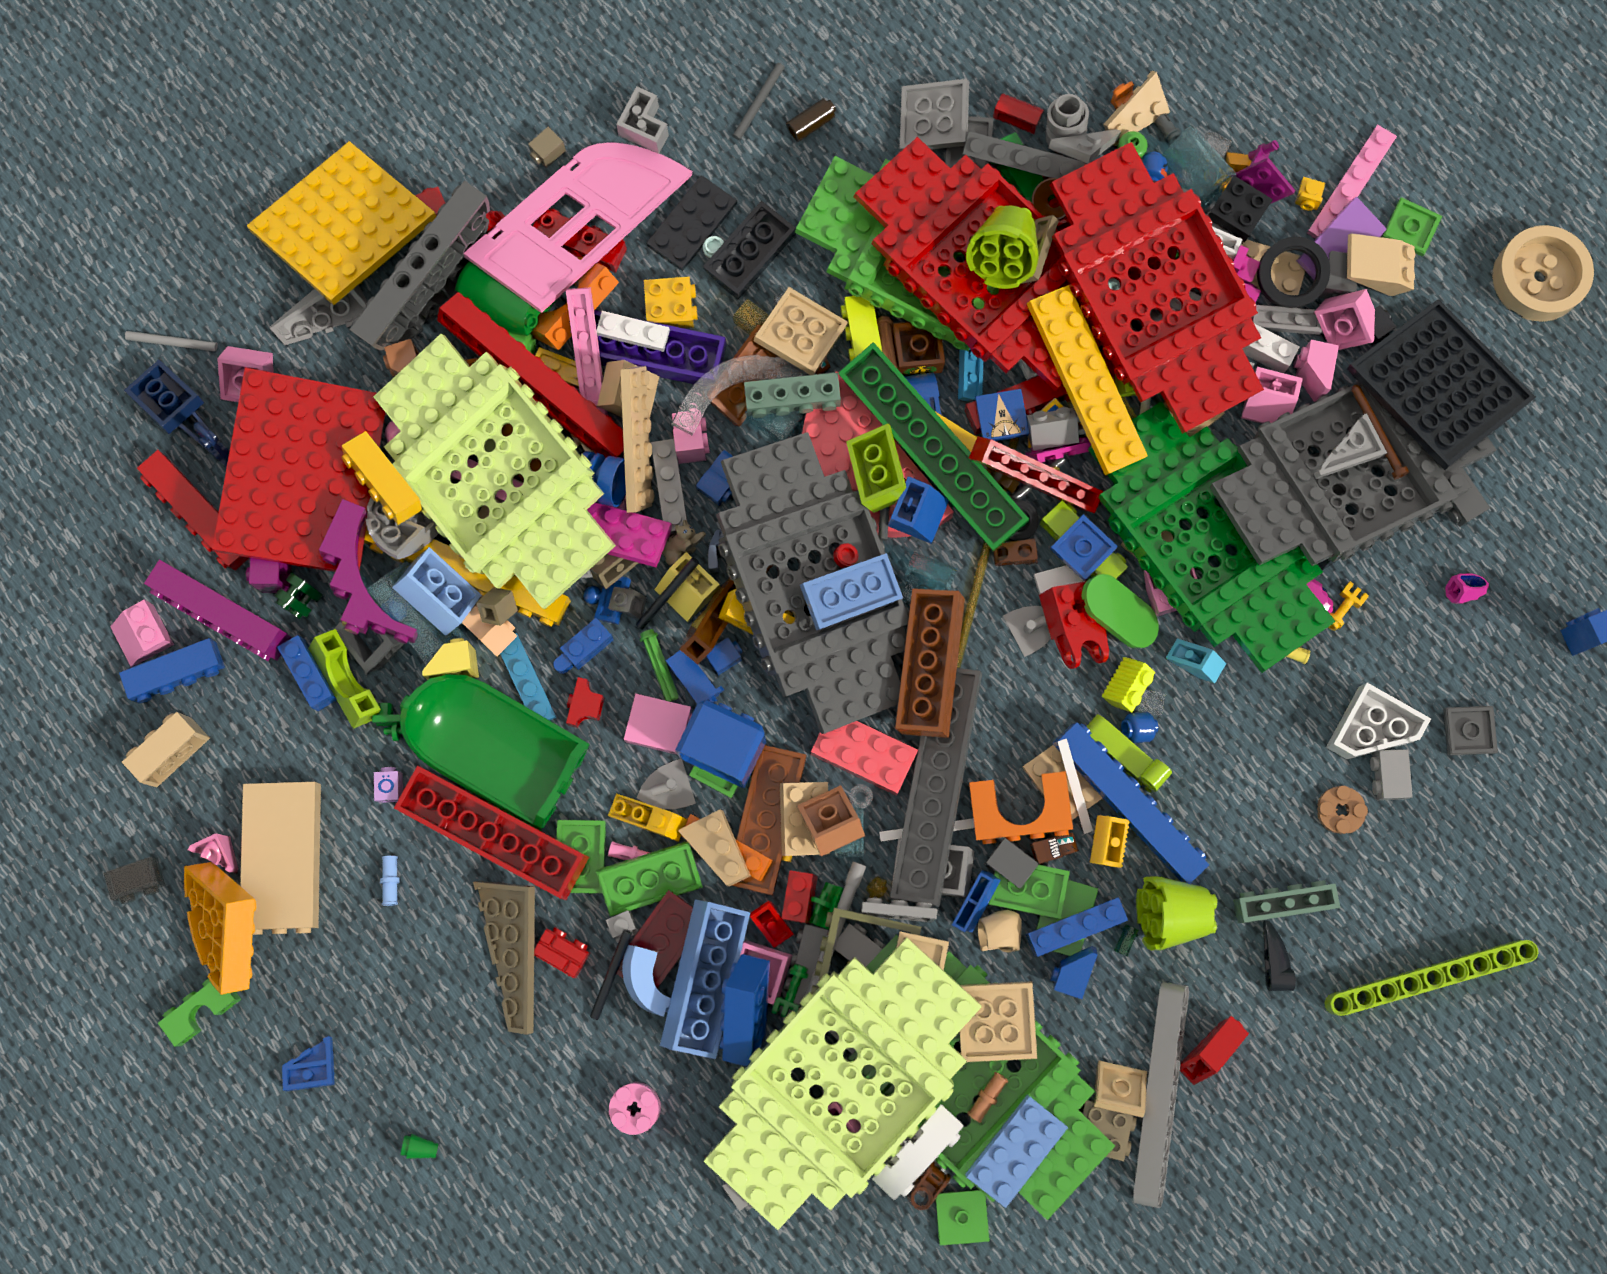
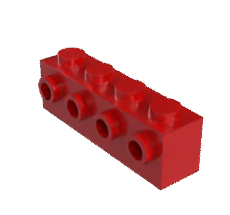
[533,208,627,273]

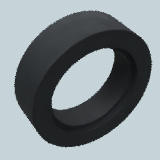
[1257,236,1330,308]

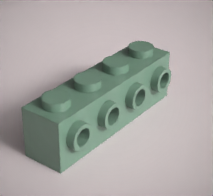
[744,373,841,418]
[1233,880,1340,923]

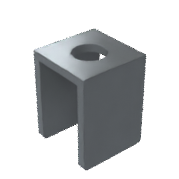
[1318,251,1357,299]
[983,838,1038,888]

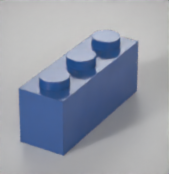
[1560,608,1607,656]
[277,635,337,711]

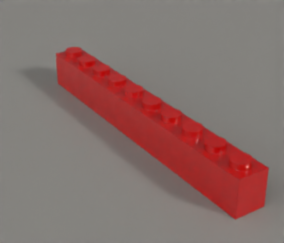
[437,292,624,458]

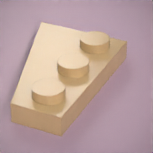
[1103,71,1170,146]
[678,809,751,886]

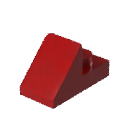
[750,901,794,948]

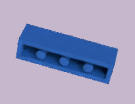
[119,638,225,704]
[1025,897,1128,957]

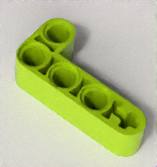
[1086,714,1172,794]

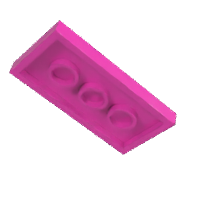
[587,503,672,568]

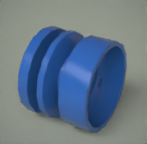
[583,451,626,507]

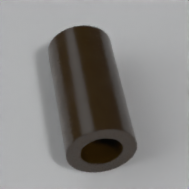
[786,98,836,142]

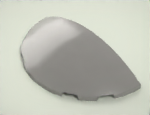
[366,477,459,559]

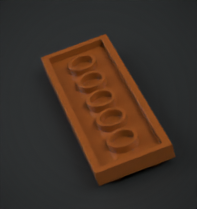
[731,745,807,896]

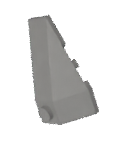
[270,285,368,345]

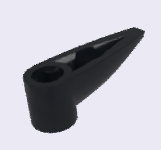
[1263,921,1296,991]

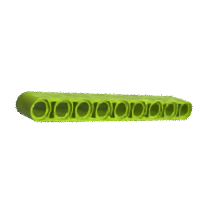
[1325,940,1539,1016]

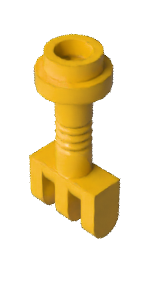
[1328,581,1369,631]

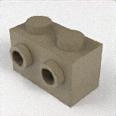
[590,554,638,589]

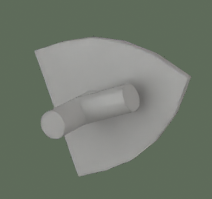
[1003,606,1051,657]
[636,759,696,810]

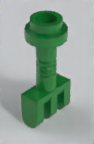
[772,963,809,1018]

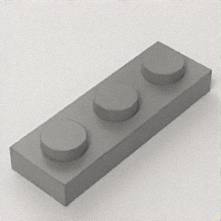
[1251,305,1322,335]

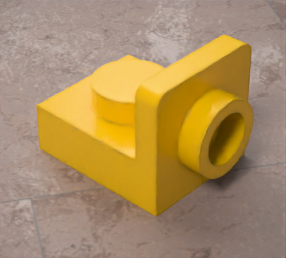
[1295,177,1325,211]

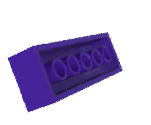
[594,310,726,388]

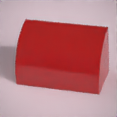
[993,93,1044,134]

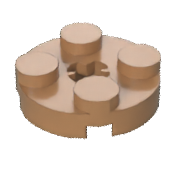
[1317,786,1368,834]

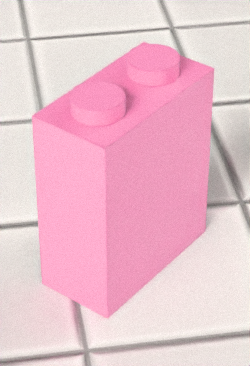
[624,694,692,755]

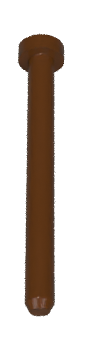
[1351,385,1409,480]

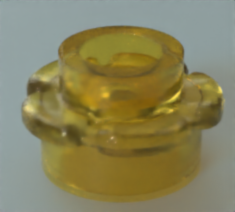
[866,876,888,898]

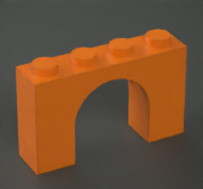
[531,256,619,350]
[969,771,1073,844]

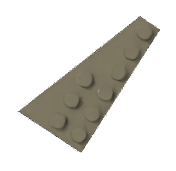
[473,881,535,1035]

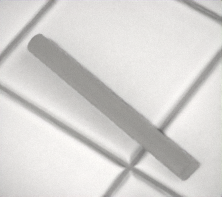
[125,331,218,352]

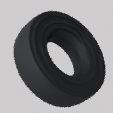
[1008,500,1039,542]

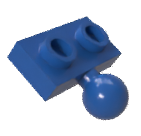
[583,577,631,625]

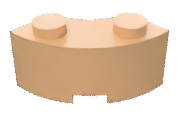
[462,604,517,656]

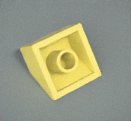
[422,638,479,680]

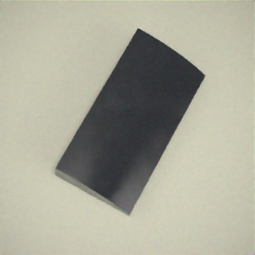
[703,200,796,300]

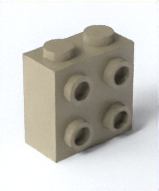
[1080,1100,1136,1161]

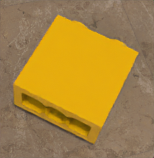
[644,277,698,328]

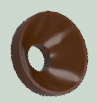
[1032,178,1066,220]

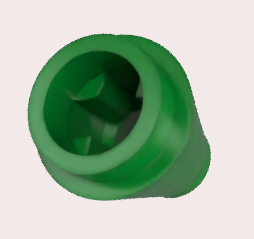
[400,1134,439,1159]

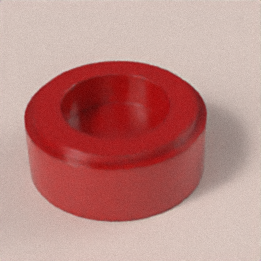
[833,543,859,568]

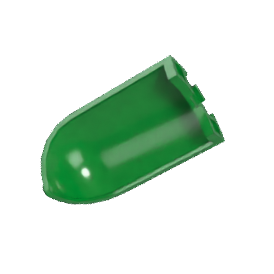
[400,674,590,831]

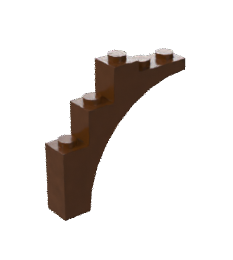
[679,565,773,665]

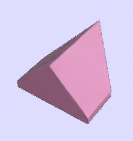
[188,833,238,873]

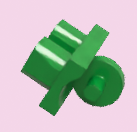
[372,703,402,741]
[809,882,844,930]

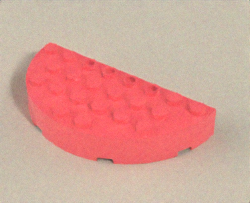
[802,371,954,538]

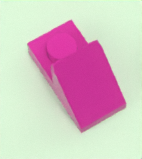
[1233,245,1260,282]

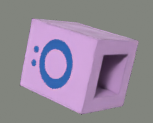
[374,767,403,803]

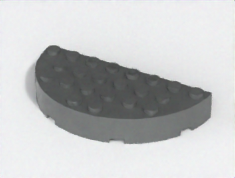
[350,180,490,350]

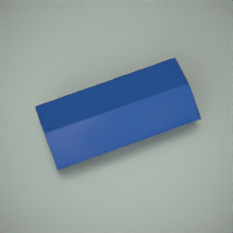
[952,870,1001,932]

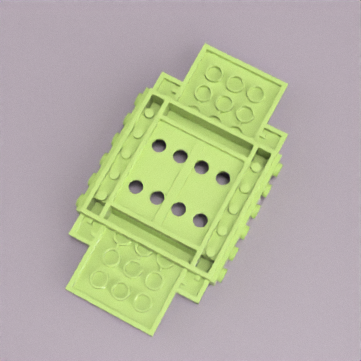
[373,334,616,609]
[704,937,982,1230]

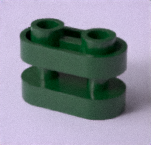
[274,573,323,619]

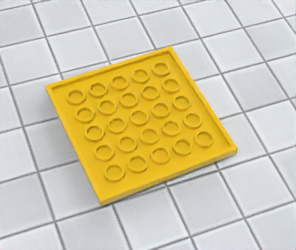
[247,141,437,305]

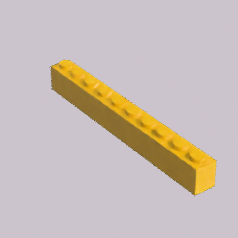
[364,527,571,627]

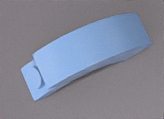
[622,945,671,1017]

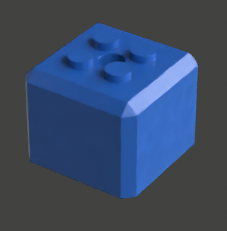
[675,700,766,788]

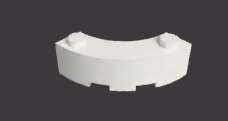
[872,1105,964,1200]

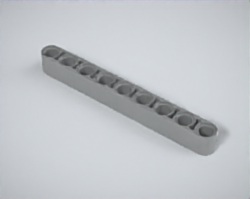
[1133,982,1189,1208]

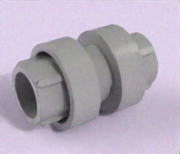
[1046,94,1089,156]

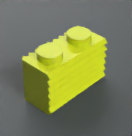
[1102,657,1155,713]

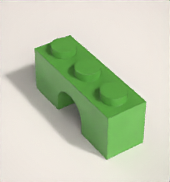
[158,979,241,1047]

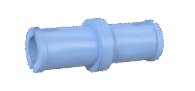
[380,856,400,906]

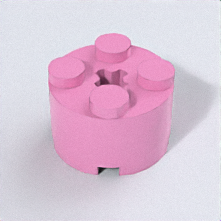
[609,1082,661,1135]

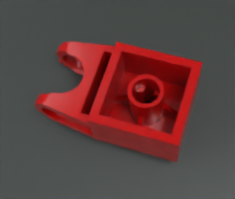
[1039,581,1109,669]

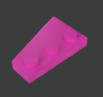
[1025,436,1091,463]

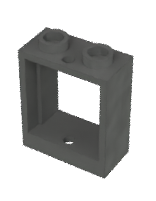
[333,597,405,674]

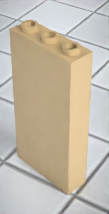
[241,782,321,935]

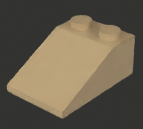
[1347,234,1415,296]

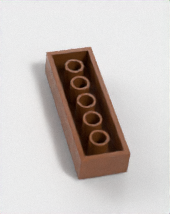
[895,589,965,738]

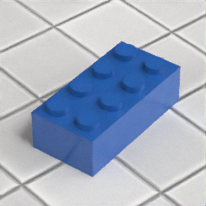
[720,954,770,1067]

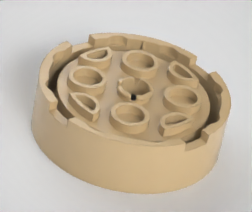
[1493,226,1594,321]

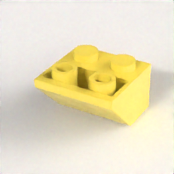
[654,552,720,623]

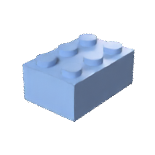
[392,547,482,636]

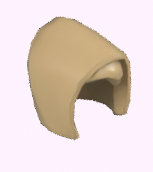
[978,910,1022,952]

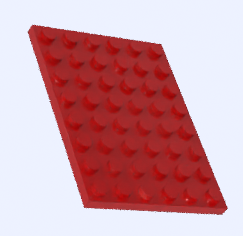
[212,367,385,572]

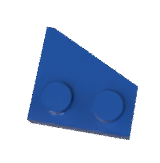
[282,1036,335,1092]

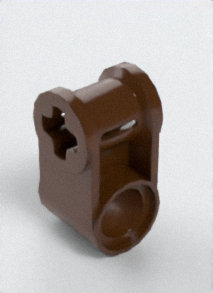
[906,1161,951,1210]

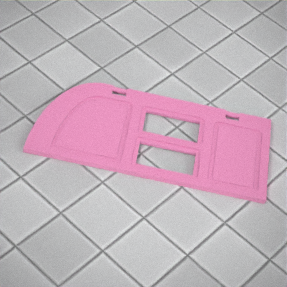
[463,143,692,313]

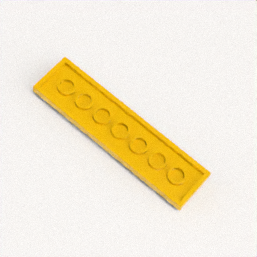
[1027,285,1148,475]

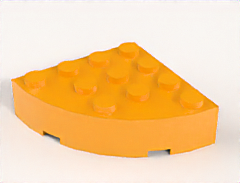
[184,862,256,995]

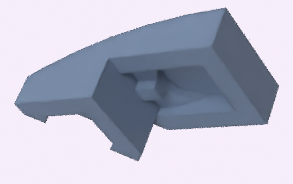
[708,529,724,573]

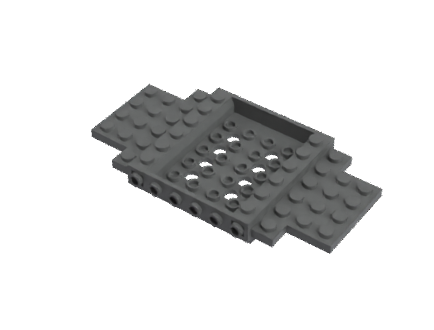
[1210,381,1497,566]
[716,432,909,734]

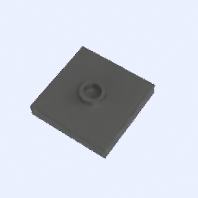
[1443,706,1498,756]

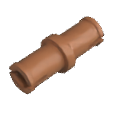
[967,1072,1009,1123]

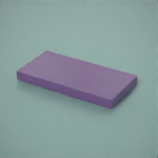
[1296,196,1387,280]

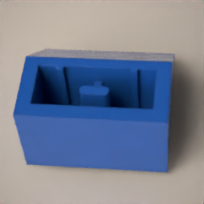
[888,476,949,544]

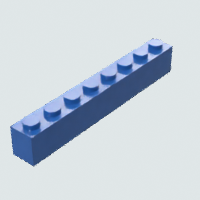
[1052,722,1209,884]

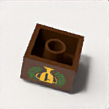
[891,322,945,376]

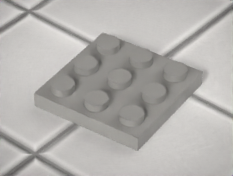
[900,79,969,151]
[860,898,937,923]

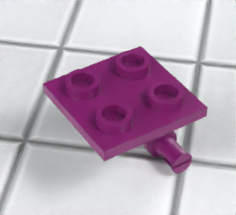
[1232,140,1295,204]

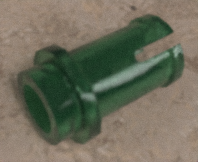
[1113,924,1139,957]

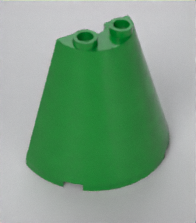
[455,261,556,336]

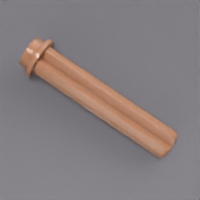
[877,316,898,369]

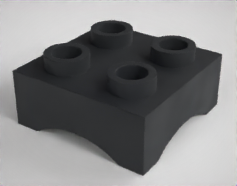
[1208,176,1273,242]

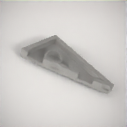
[1049,129,1121,164]
[1314,413,1387,479]

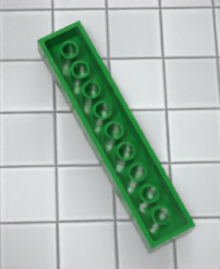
[838,342,1029,552]

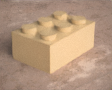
[122,712,210,788]

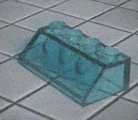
[367,561,465,664]

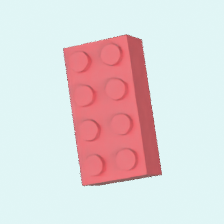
[811,721,918,796]

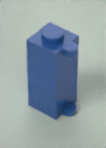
[666,650,724,704]

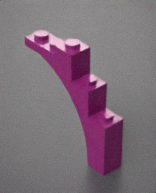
[319,499,418,644]

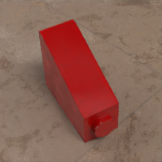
[1180,1016,1249,1085]

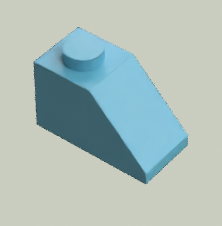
[1166,638,1226,683]

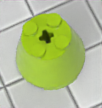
[966,206,1039,289]
[1136,876,1217,951]

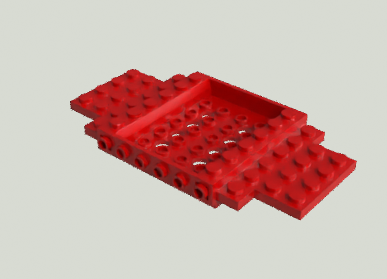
[854,137,1102,391]
[1050,142,1264,434]

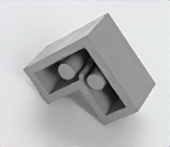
[616,87,669,153]

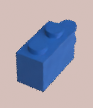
[554,618,614,674]

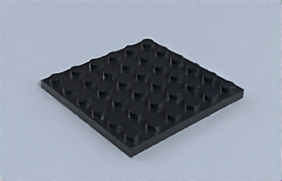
[1347,299,1536,470]

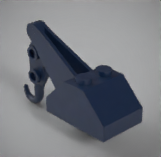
[124,360,230,468]

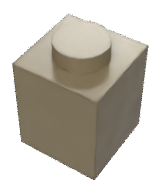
[528,127,566,168]
[476,587,518,626]

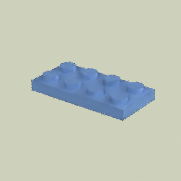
[800,553,903,630]
[965,1094,1068,1208]

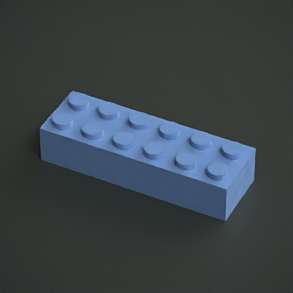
[660,900,750,1059]

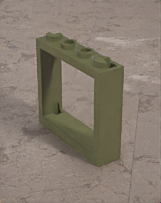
[811,908,922,994]

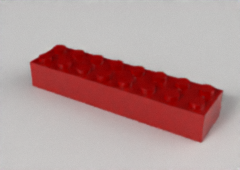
[394,766,589,900]

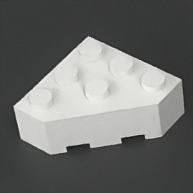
[1326,683,1431,759]

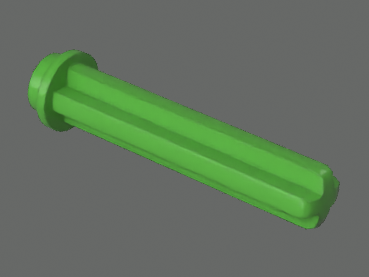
[640,629,679,702]

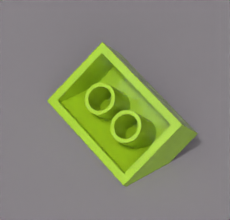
[846,424,906,513]

